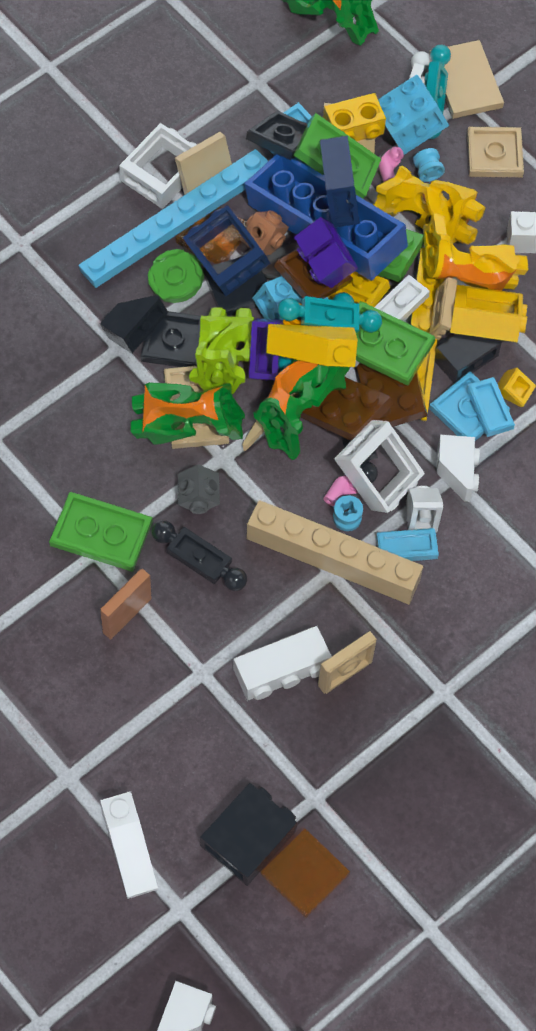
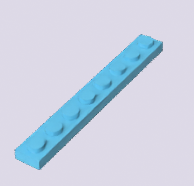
[78,149,268,288]

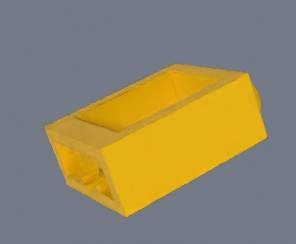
[450,285,527,342]

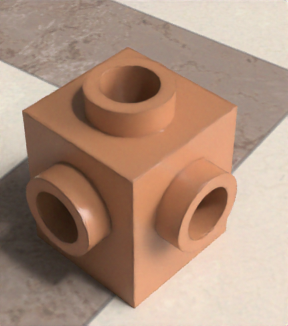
[240,210,289,255]

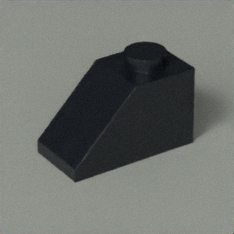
[100,295,168,354]
[434,334,502,384]

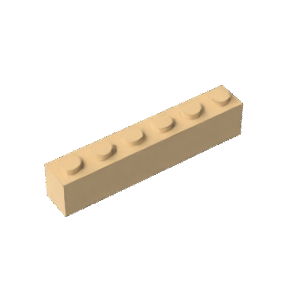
[247,500,423,605]

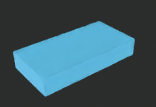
[467,377,515,437]
[376,528,439,561]

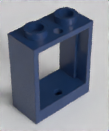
[320,136,360,227]
[183,205,271,296]

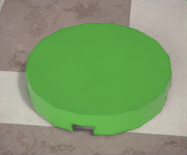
[148,249,204,303]

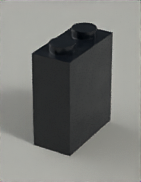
[200,783,297,886]

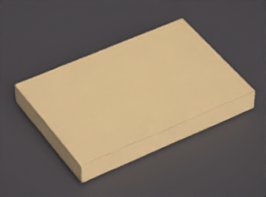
[429,40,504,119]
[164,366,229,449]

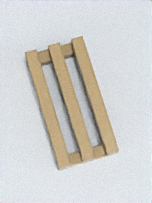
[430,277,457,340]

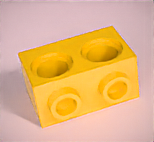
[323,93,386,141]

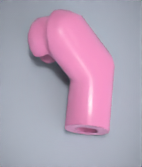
[378,146,404,183]
[323,476,358,506]

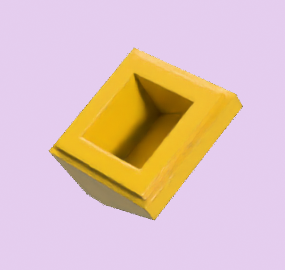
[498,368,536,407]

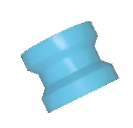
[413,148,445,182]
[333,495,363,531]

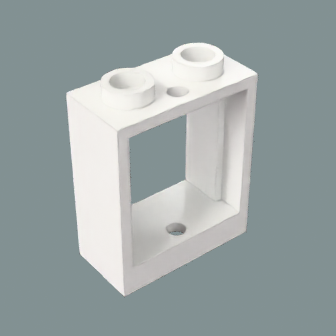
[119,123,197,209]
[334,420,425,513]

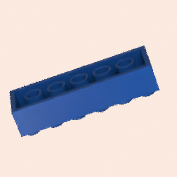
[244,154,408,281]

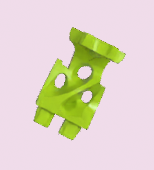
[189,308,254,394]

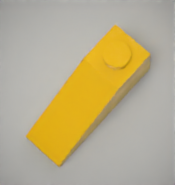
[266,324,358,367]

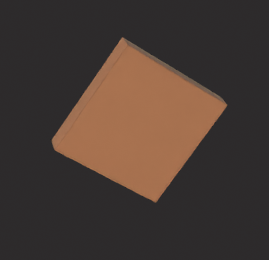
[100,569,152,640]

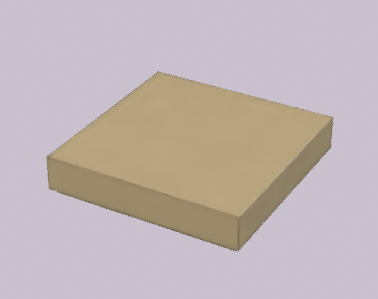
[467,127,524,178]
[175,132,232,195]
[318,631,377,694]

